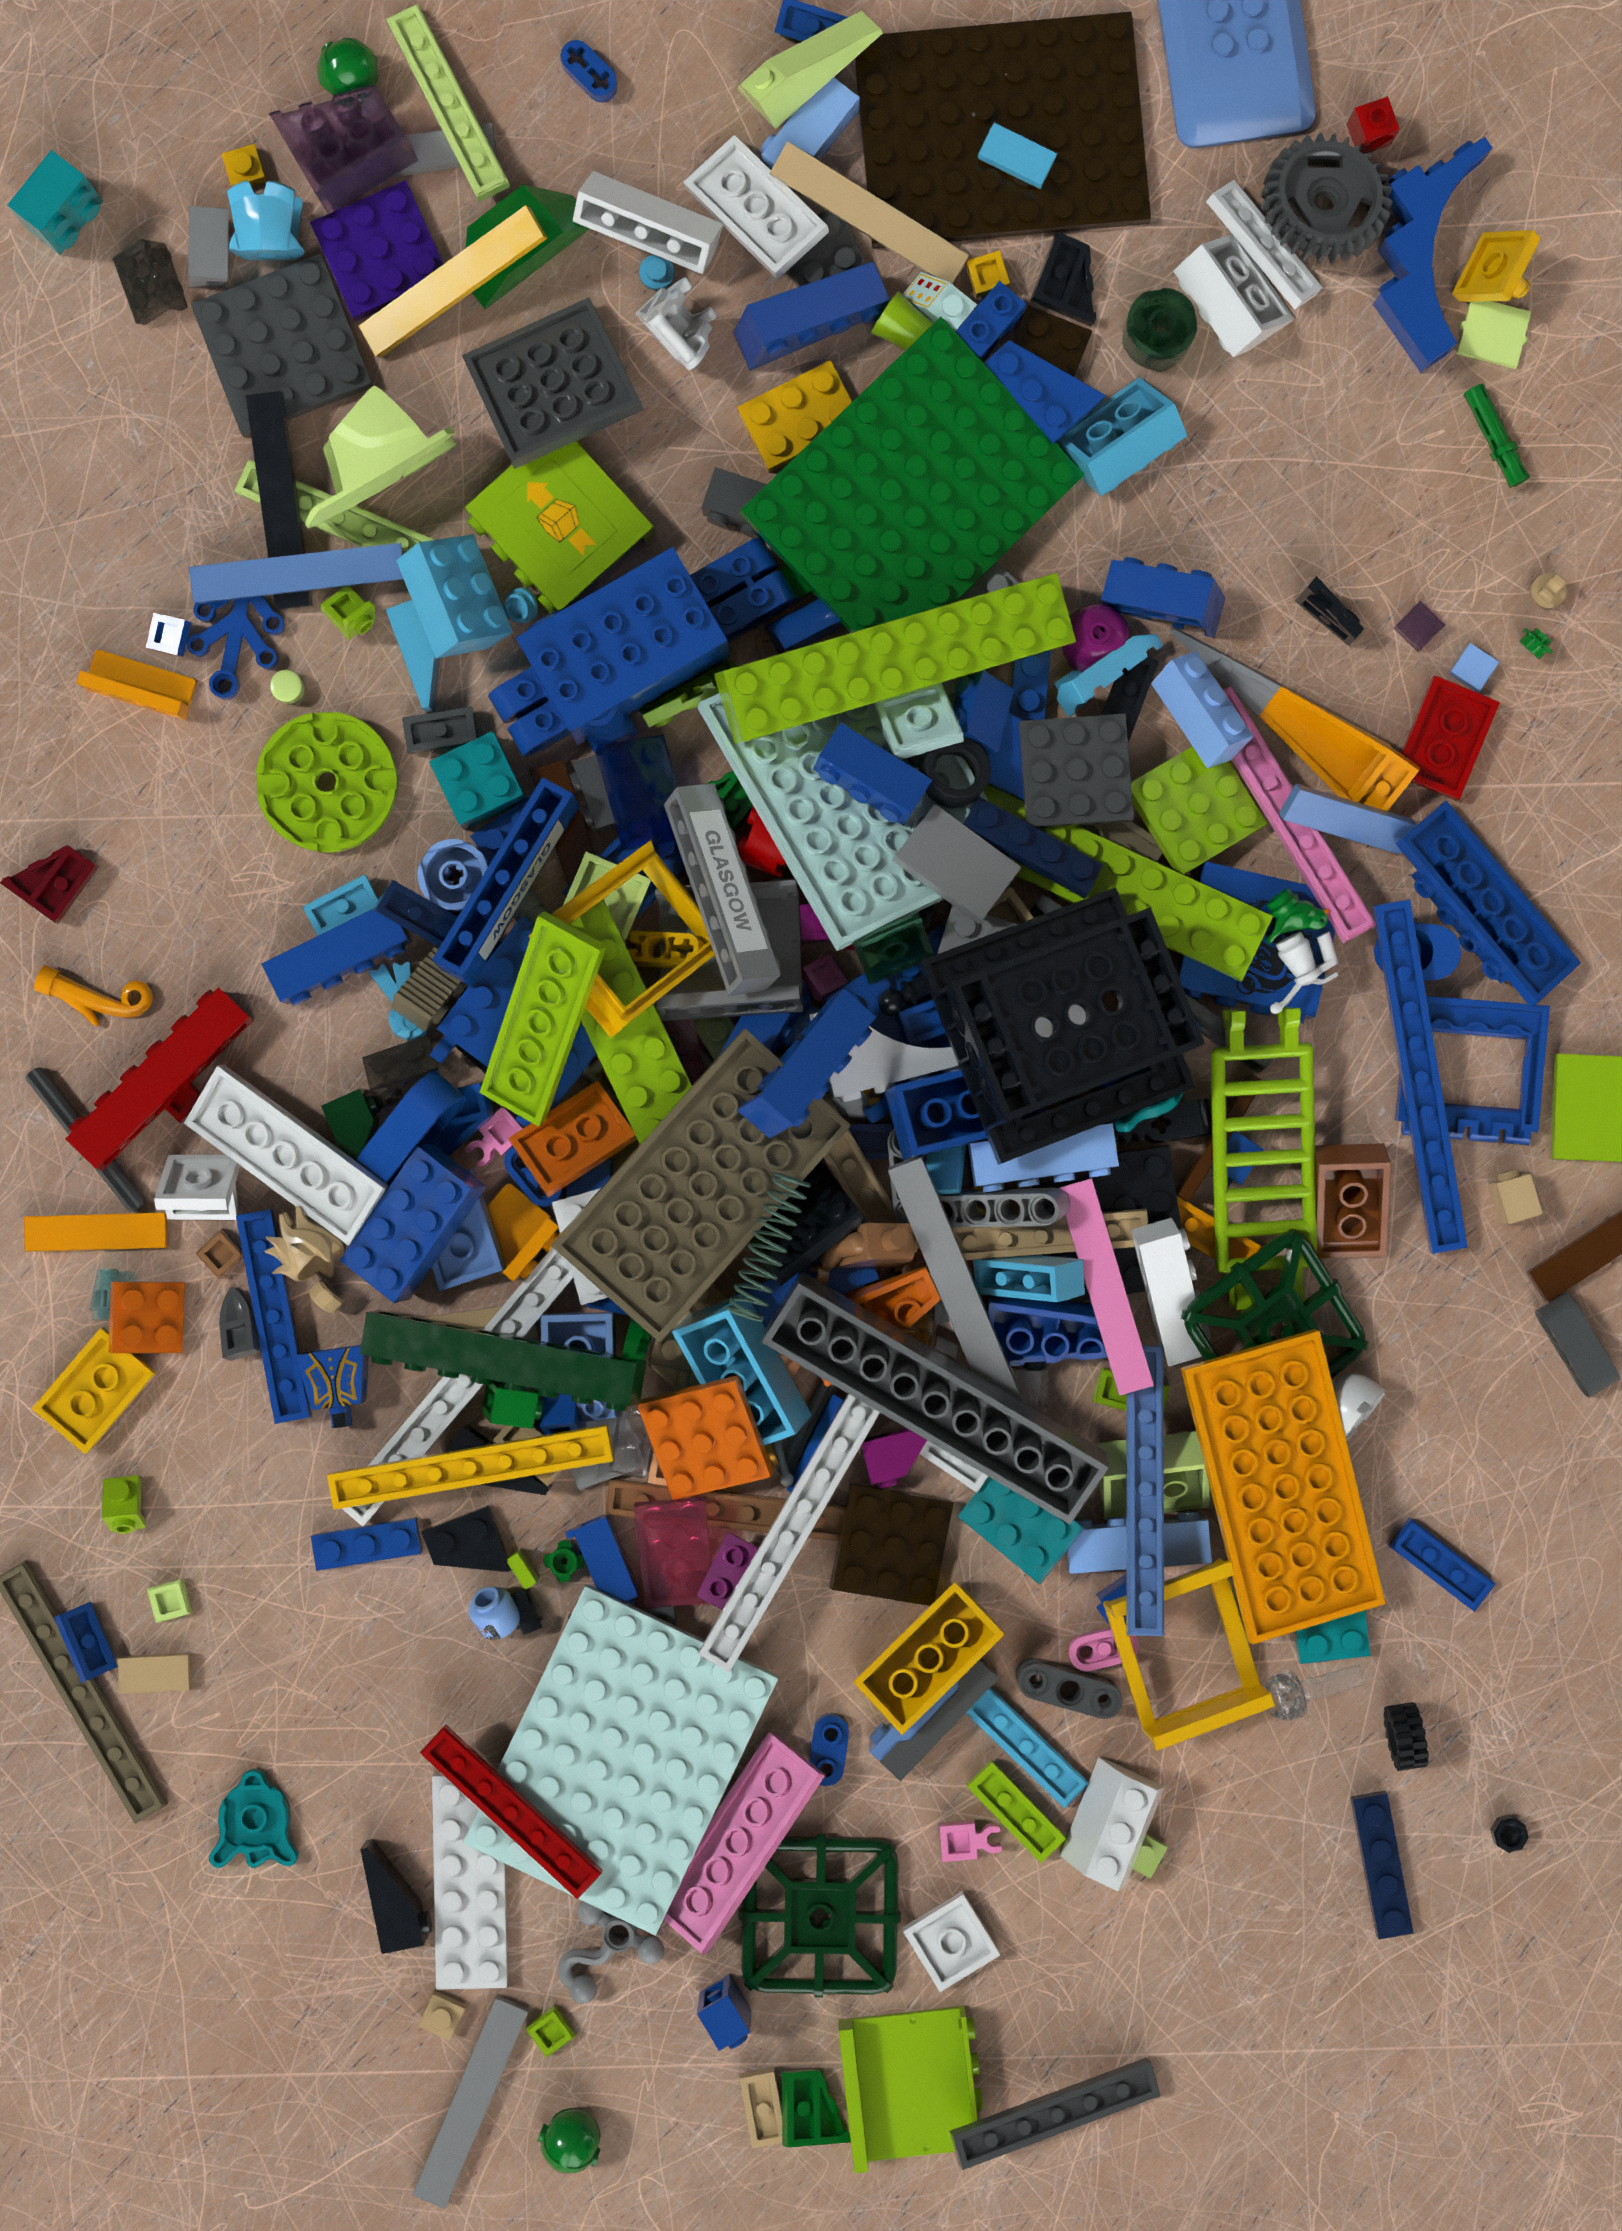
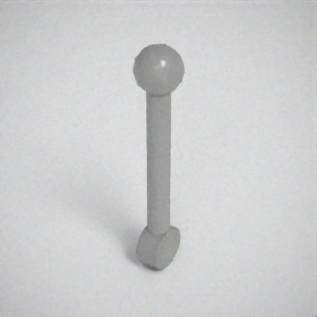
[774,1440,794,1487]

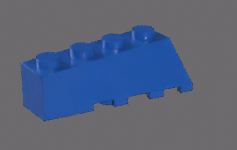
[986,1295,1108,1367]

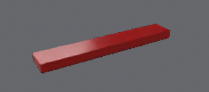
[420,1724,603,1900]

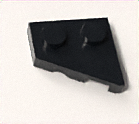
[1030,232,1096,327]
[422,1505,512,1572]

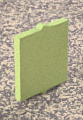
[1456,301,1531,369]

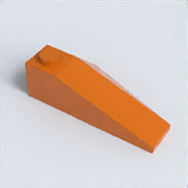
[822,1266,941,1387]

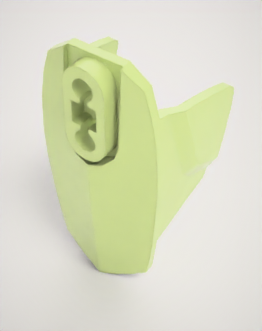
[305,386,457,529]

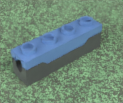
[869,1658,999,1782]

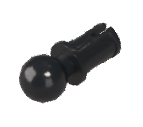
[878,974,930,1016]

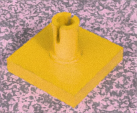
[1452,230,1541,302]

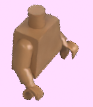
[809,1223,919,1285]

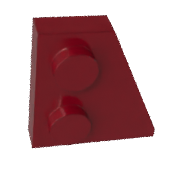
[0,845,99,924]

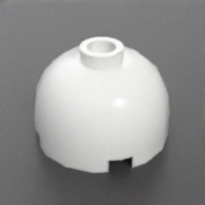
[1331,1373,1386,1442]

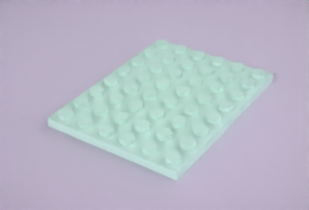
[698,693,1019,951]
[463,1583,779,1936]

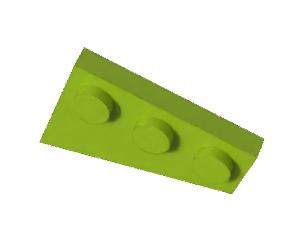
[638,658,738,728]

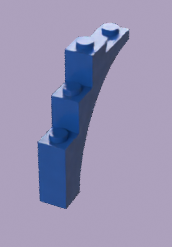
[1373,137,1493,373]

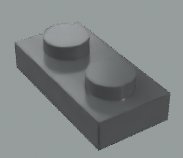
[402,706,478,754]

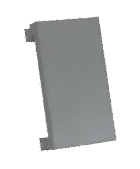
[188,206,229,288]

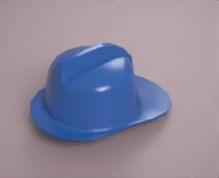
[1374,923,1461,981]

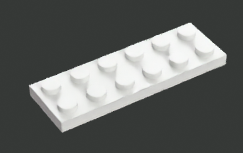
[184,1064,389,1245]
[432,1773,508,1990]

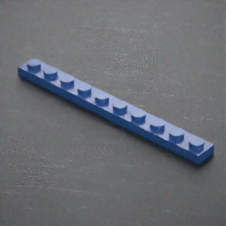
[1372,899,1468,1254]

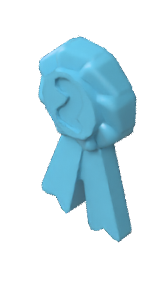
[369,962,431,1041]

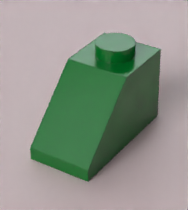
[482,1380,543,1429]

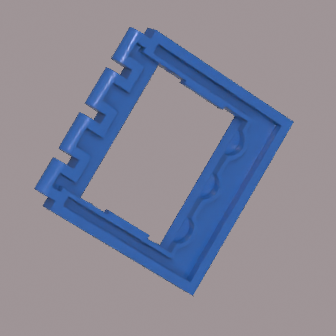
[1395,996,1550,1145]

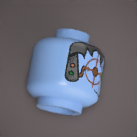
[468,1587,520,1640]

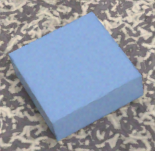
[1448,643,1499,693]

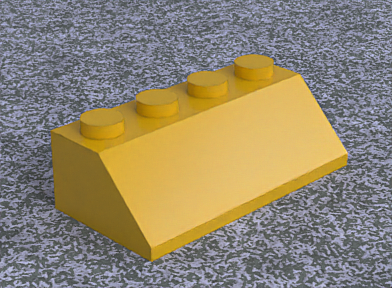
[853,1582,1005,1735]

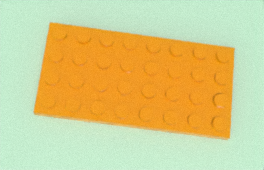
[1181,1329,1386,1645]

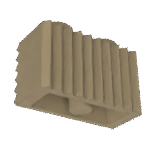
[391,946,468,1032]

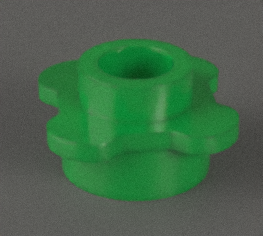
[1519,628,1553,660]
[543,1540,586,1582]

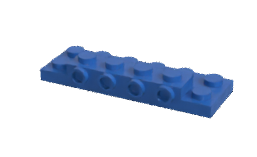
[1395,800,1581,1007]

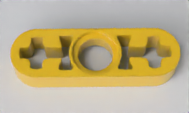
[625,931,705,969]

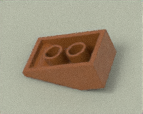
[1315,1143,1391,1258]

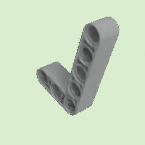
[888,1129,1070,1228]

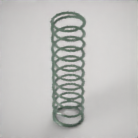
[726,1172,811,1322]

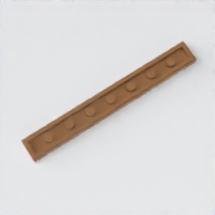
[605,1478,845,1541]

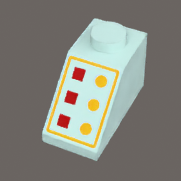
[902,272,977,332]

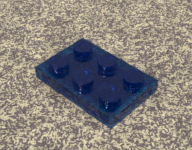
[595,734,678,851]

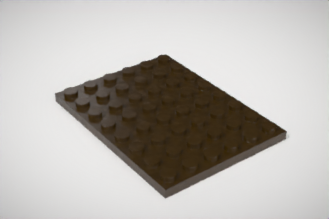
[855,11,1151,249]

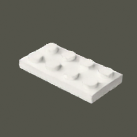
[683,135,829,280]

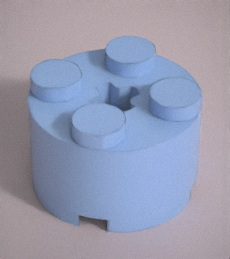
[417,839,490,914]

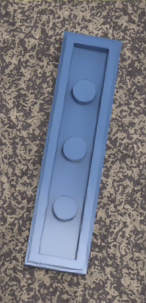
[1279,784,1417,855]

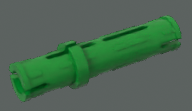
[1463,383,1530,488]

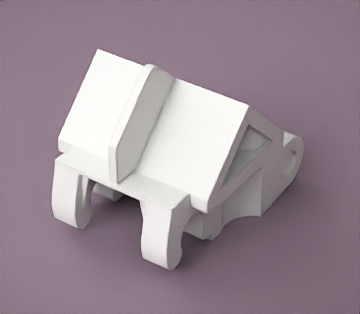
[635,277,717,370]

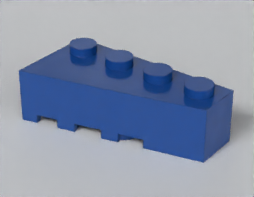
[733,262,890,371]
[737,989,876,1139]

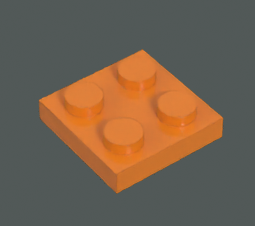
[108,1281,185,1353]

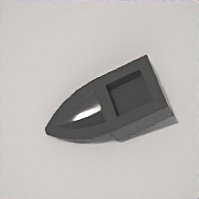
[219,1287,261,1361]

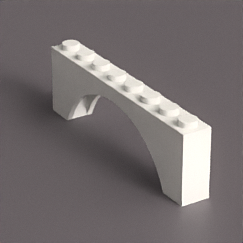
[809,1002,1104,1103]

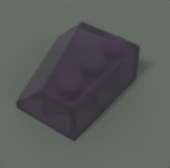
[269,84,418,215]

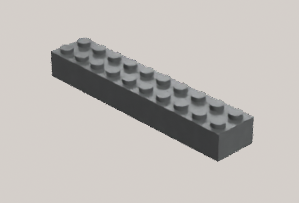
[762,1270,1109,1524]

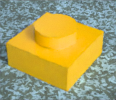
[221,143,267,187]
[966,250,1010,298]

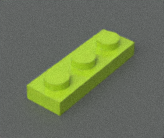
[966,1759,1066,1863]

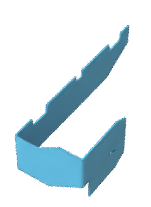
[1054,634,1163,717]

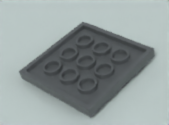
[191,253,373,437]
[462,297,644,469]

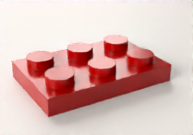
[1401,675,1500,801]

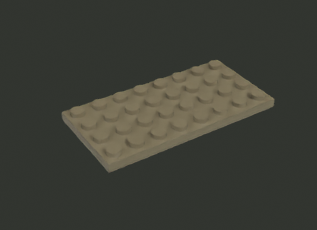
[550,1028,851,1342]

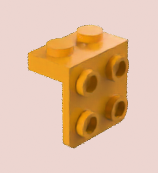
[487,1184,559,1282]

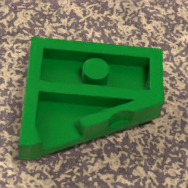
[782,2068,851,2148]

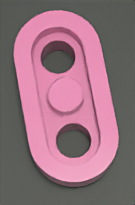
[1068,1627,1139,1672]

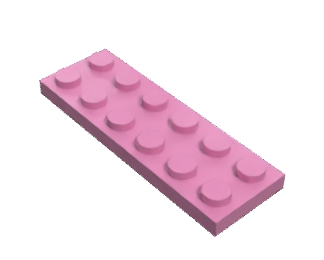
[663,1732,825,1954]

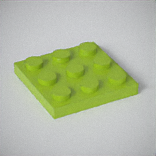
[1131,746,1267,875]

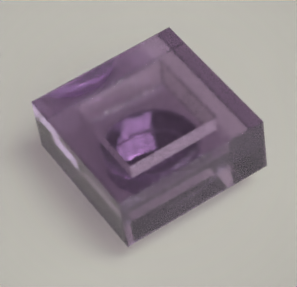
[1393,601,1445,652]

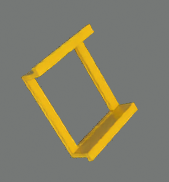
[528,840,715,1038]
[1103,1558,1275,1751]

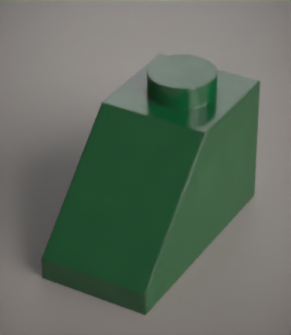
[321,1089,381,1162]

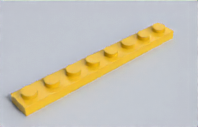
[327,1424,615,1510]

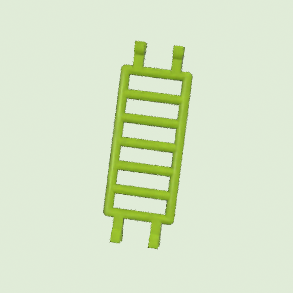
[1211,1007,1317,1310]

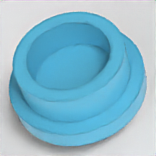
[639,254,674,291]
[504,588,538,623]

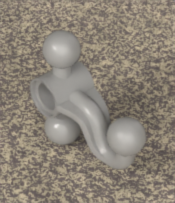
[558,1901,664,2004]

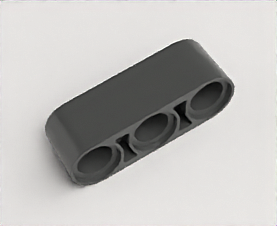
[1535,1292,1620,1398]

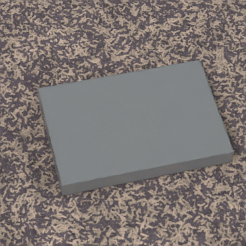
[892,804,1021,924]

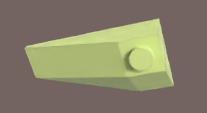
[737,11,883,129]

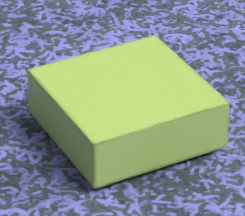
[147,1578,193,1623]

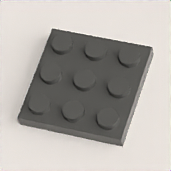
[1018,714,1134,828]

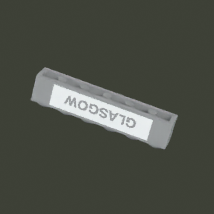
[664,783,781,996]

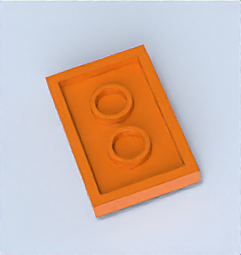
[508,1080,637,1198]

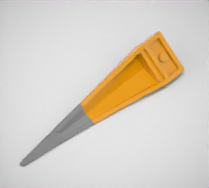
[1170,628,1420,811]

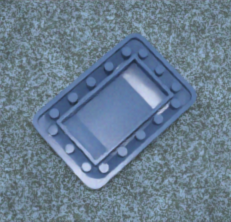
[1157,0,1315,149]

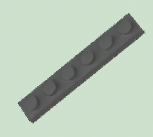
[949,2058,1160,2170]

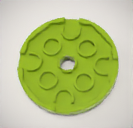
[256,711,398,853]

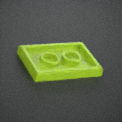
[1550,1054,1622,1162]

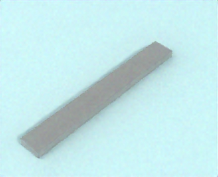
[888,1155,1025,1403]

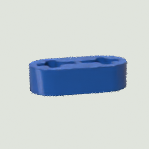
[560,40,618,103]

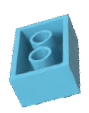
[396,534,513,659]

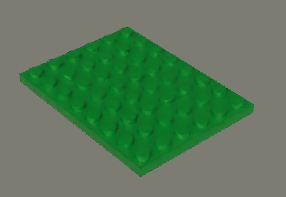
[738,317,1084,633]

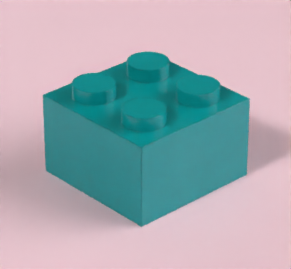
[7,150,103,255]
[429,731,527,830]

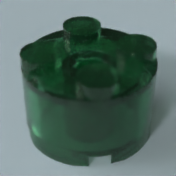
[1122,288,1197,372]

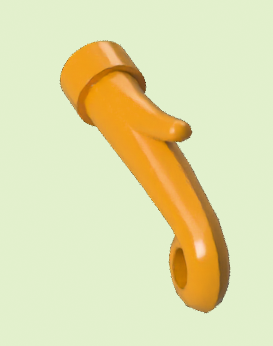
[34,965,153,1027]

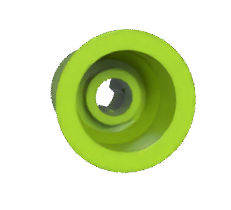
[871,291,934,351]

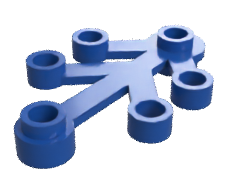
[187,596,286,700]

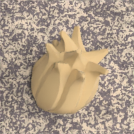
[264,1206,346,1281]

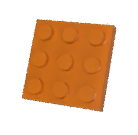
[637,1375,774,1500]

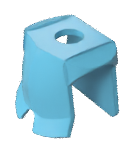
[227,181,305,261]

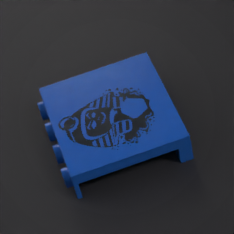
[1178,861,1335,1024]

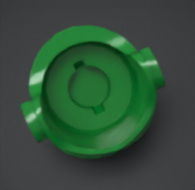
[317,38,378,108]
[537,2108,601,2174]

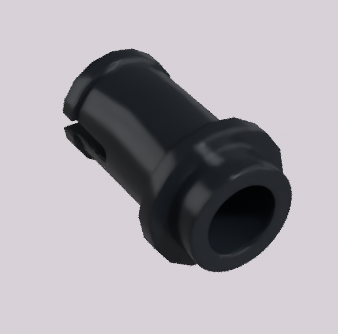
[510,1588,543,1635]

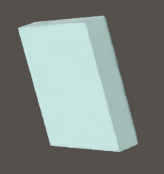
[874,682,964,760]

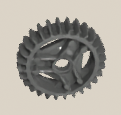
[1260,133,1393,265]

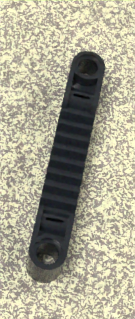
[966,1098,1212,1174]

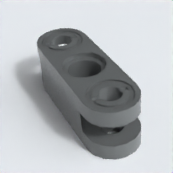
[1016,1658,1122,1719]

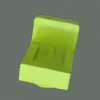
[320,586,376,640]
[101,1475,146,1534]

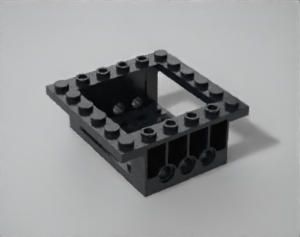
[918,888,1205,1165]

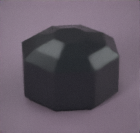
[1490,1814,1529,1853]

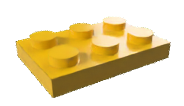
[737,360,852,473]
[32,1327,157,1454]

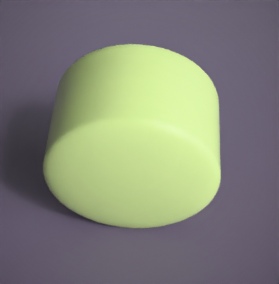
[270,670,305,704]

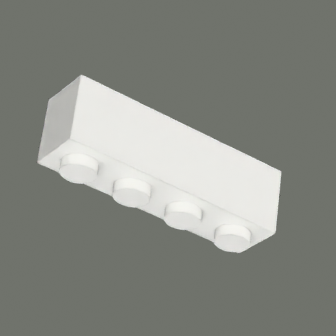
[572,171,723,274]
[1131,1218,1211,1367]

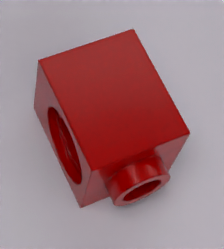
[1347,96,1400,154]

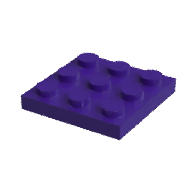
[310,180,443,322]

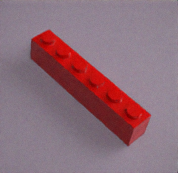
[65,987,253,1171]

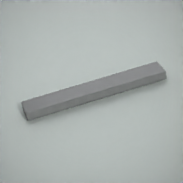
[413,1995,529,2209]

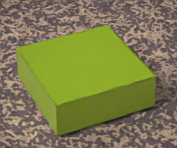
[507,1548,540,1589]
[526,2005,576,2058]

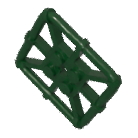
[1181,1229,1369,1379]
[739,1834,901,1998]

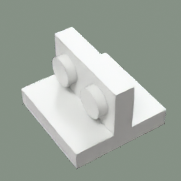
[154,1155,240,1220]

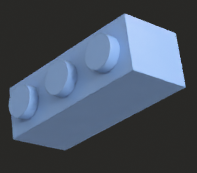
[761,78,860,192]
[1151,651,1254,769]

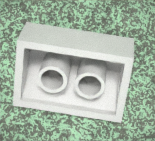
[1173,234,1295,357]
[1060,1757,1165,1891]

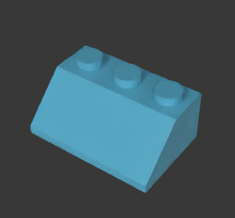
[1056,377,1188,496]

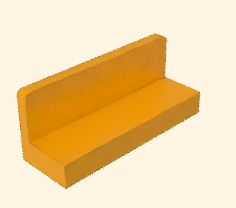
[76,650,197,720]

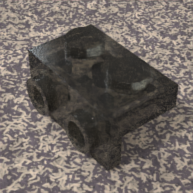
[112,239,188,325]
[362,1035,443,1108]

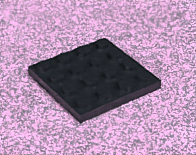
[1031,1145,1182,1302]

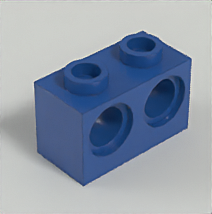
[956,281,1026,363]

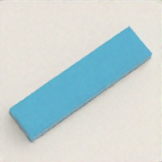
[966,1687,1089,1809]

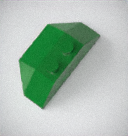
[465,184,590,310]

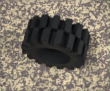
[1383,1702,1429,1771]

